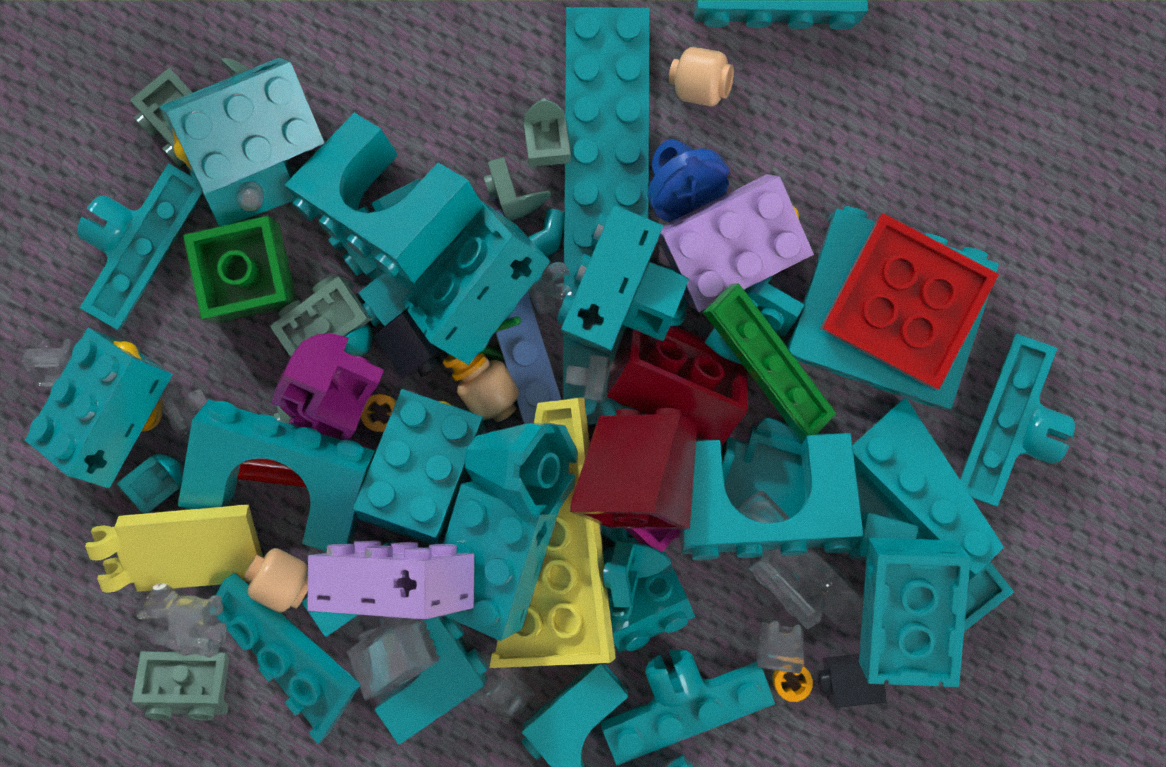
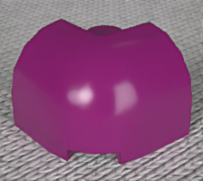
[272,333,384,441]

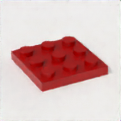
[819,213,999,390]

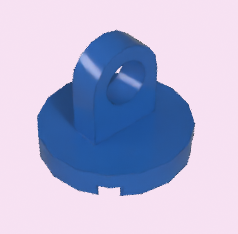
[647,139,730,222]

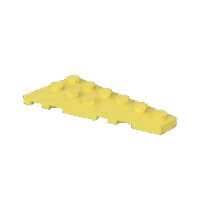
[489,397,616,668]

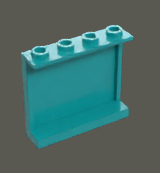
[786,206,1000,410]

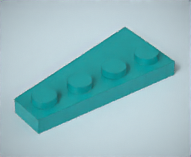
[209,573,361,744]

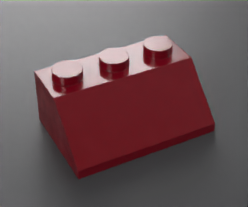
[606,326,748,446]

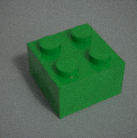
[183,216,297,324]

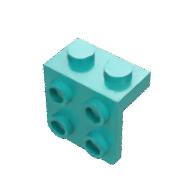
[603,540,695,653]

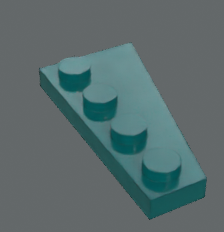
[852,397,1004,580]

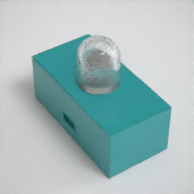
[203,160,296,227]

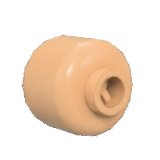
[669,47,734,107]
[457,358,519,422]
[244,548,308,613]

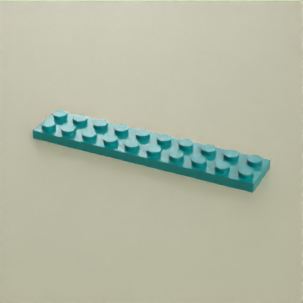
[563,7,650,425]

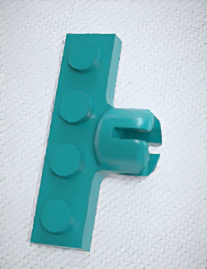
[76,163,204,330]
[959,334,1075,507]
[600,648,775,765]

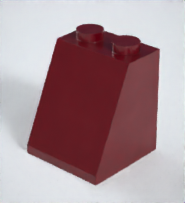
[570,408,697,529]

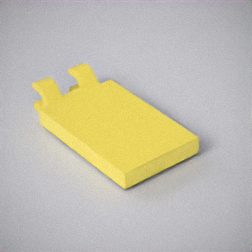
[85,504,263,593]

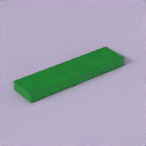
[703,283,836,442]

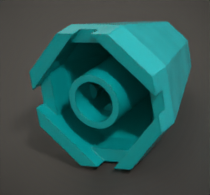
[465,423,578,517]

